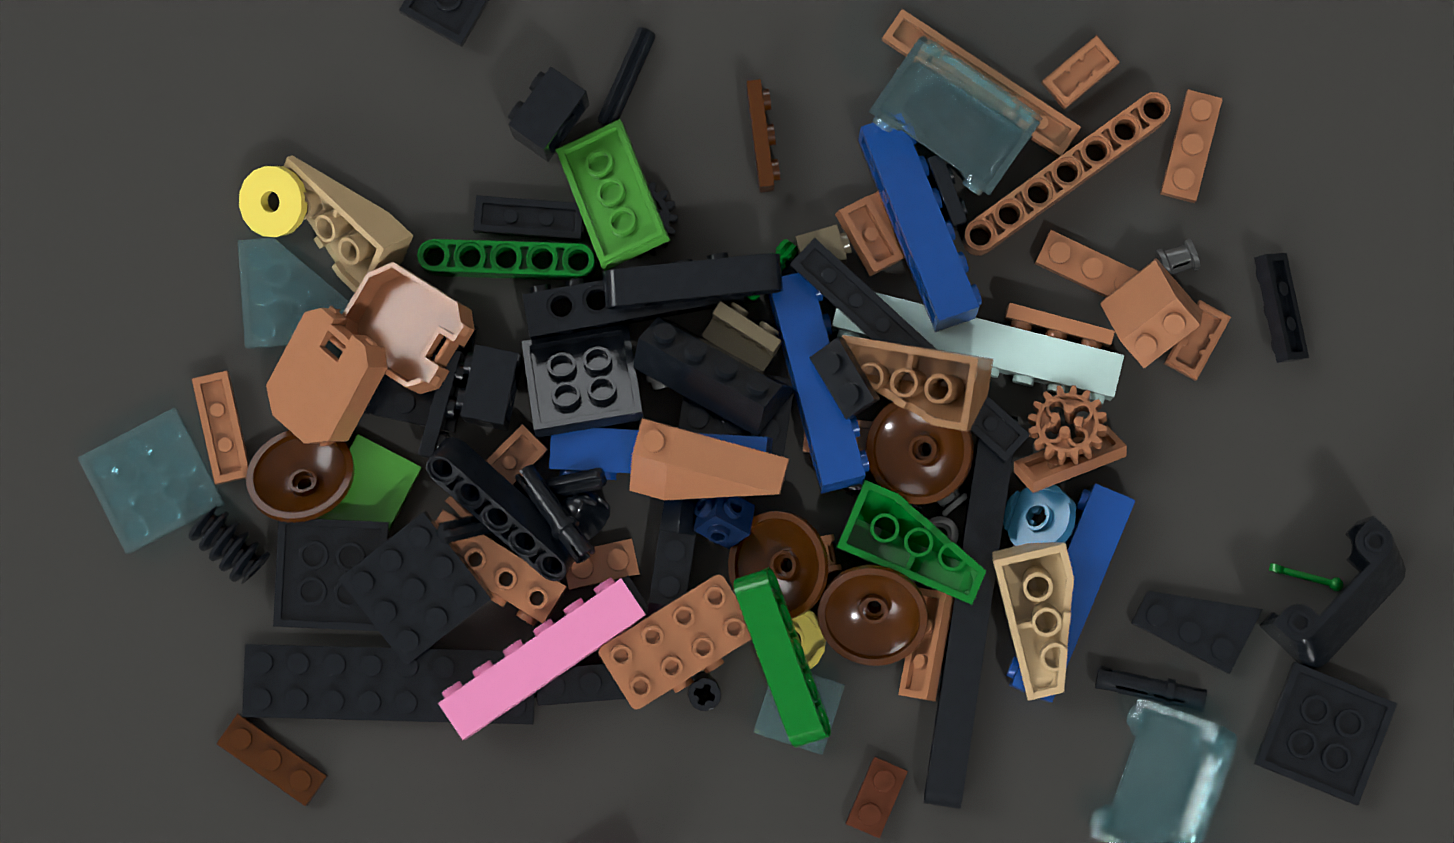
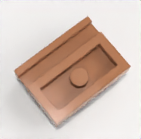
[835,191,905,276]

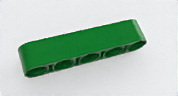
[417,239,596,280]
[734,568,831,748]

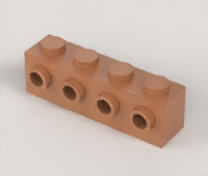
[435,509,568,626]

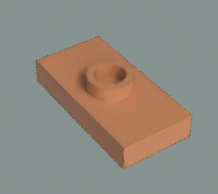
[1041,35,1120,110]
[1164,300,1231,381]

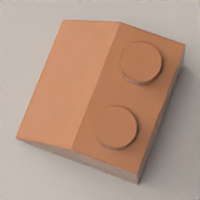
[1100,258,1203,368]

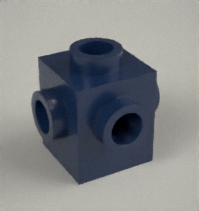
[694,497,755,549]

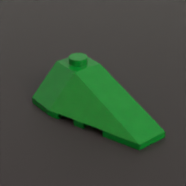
[837,480,986,605]

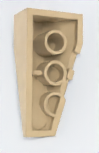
[284,155,414,293]
[992,542,1074,701]

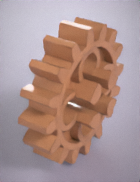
[1028,385,1107,465]

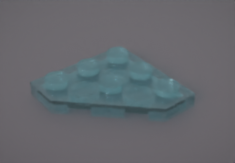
[238,238,349,349]

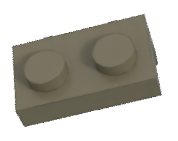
[702,301,781,371]

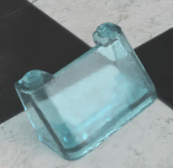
[869,35,1043,195]
[1090,698,1237,843]

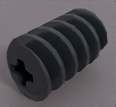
[188,506,270,583]

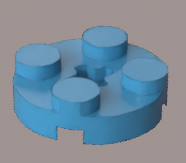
[1003,485,1076,546]

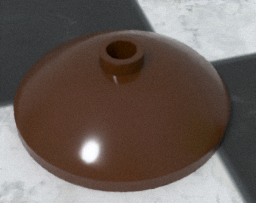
[866,402,973,504]
[246,430,355,522]
[728,511,829,619]
[818,565,928,666]

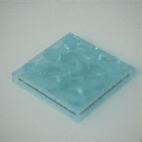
[77,408,225,555]

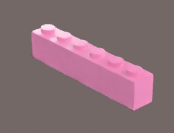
[438,577,646,740]

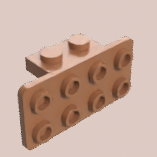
[599,574,752,709]

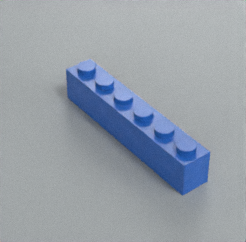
[858,114,982,332]
[768,273,870,494]
[549,428,773,480]
[1006,483,1136,703]

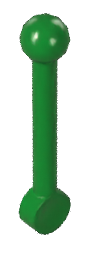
[1269,563,1344,591]

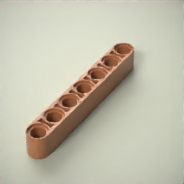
[962,92,1171,256]

